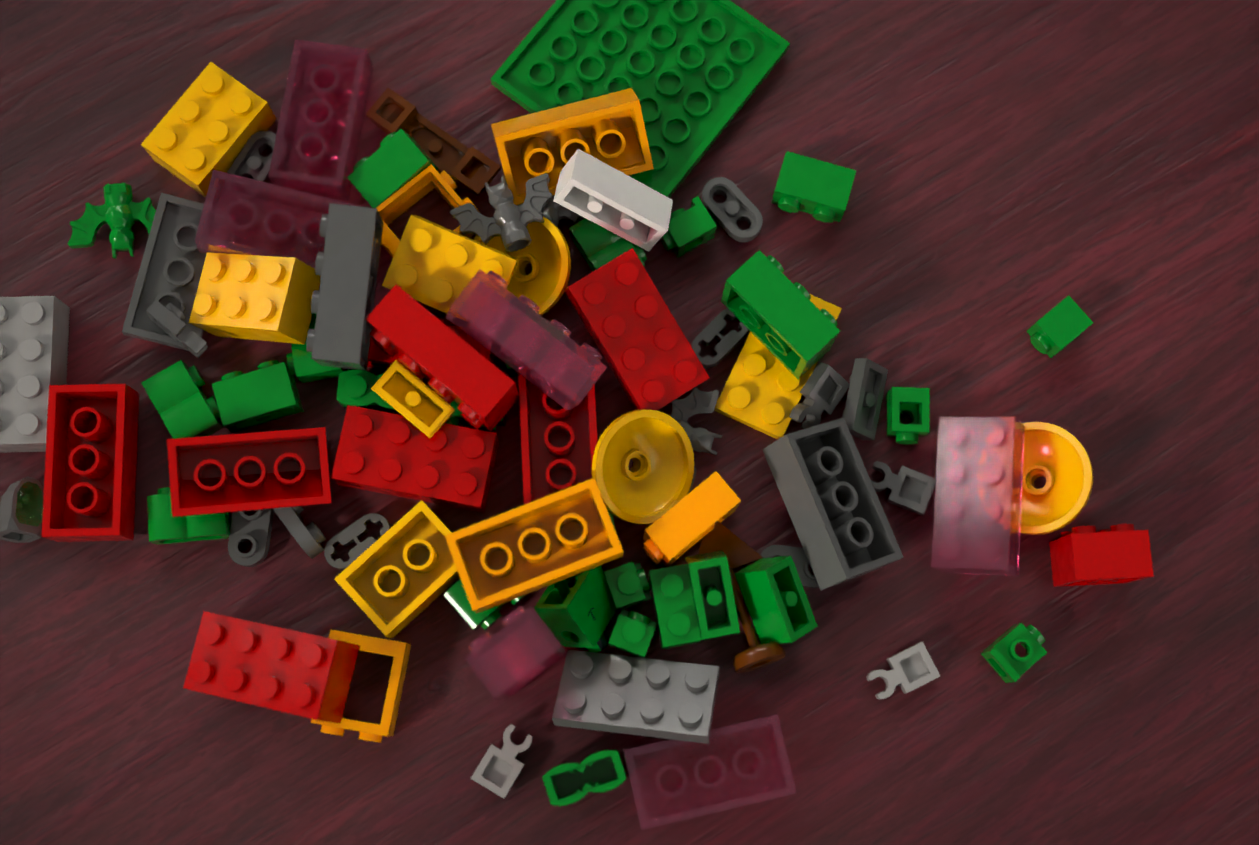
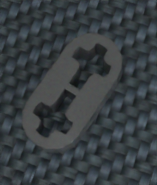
[691,308,748,369]
[324,513,391,570]

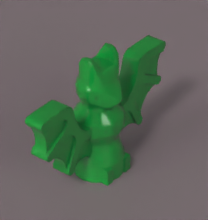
[68,183,156,259]

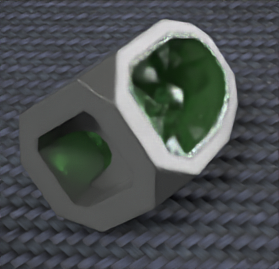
[0,477,44,543]

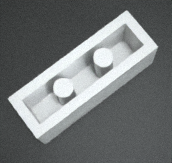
[553,149,673,252]

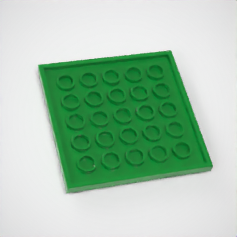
[491,0,790,198]

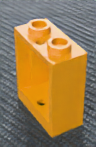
[376,164,480,258]
[643,471,741,567]
[311,629,411,743]

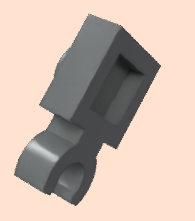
[146,300,208,358]
[790,362,850,429]
[871,461,937,516]

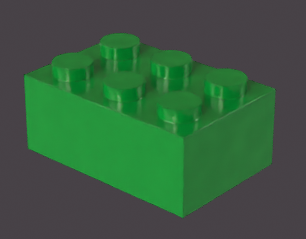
[721,250,840,379]

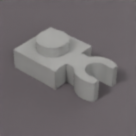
[866,641,940,699]
[471,724,533,799]

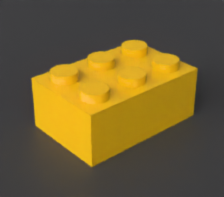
[141,62,277,200]
[382,215,519,331]
[188,252,321,345]
[335,500,460,639]

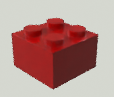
[1049,524,1154,587]

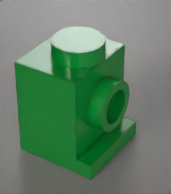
[660,196,717,258]
[886,387,930,444]
[604,562,652,612]
[608,609,657,658]
[980,623,1047,683]

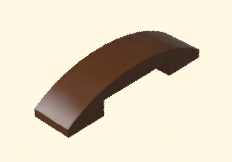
[365,87,501,196]

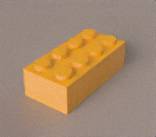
[445,478,623,614]

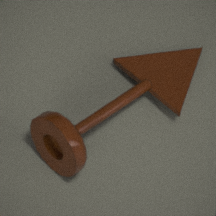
[699,521,786,673]

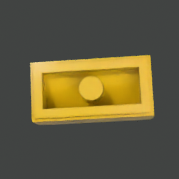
[371,360,455,438]

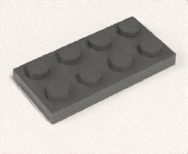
[122,192,235,351]
[552,650,720,744]

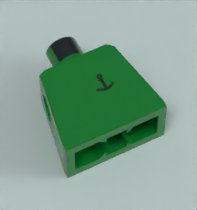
[534,565,615,653]

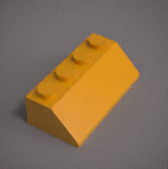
[491,88,654,205]

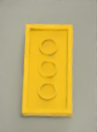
[714,294,842,440]

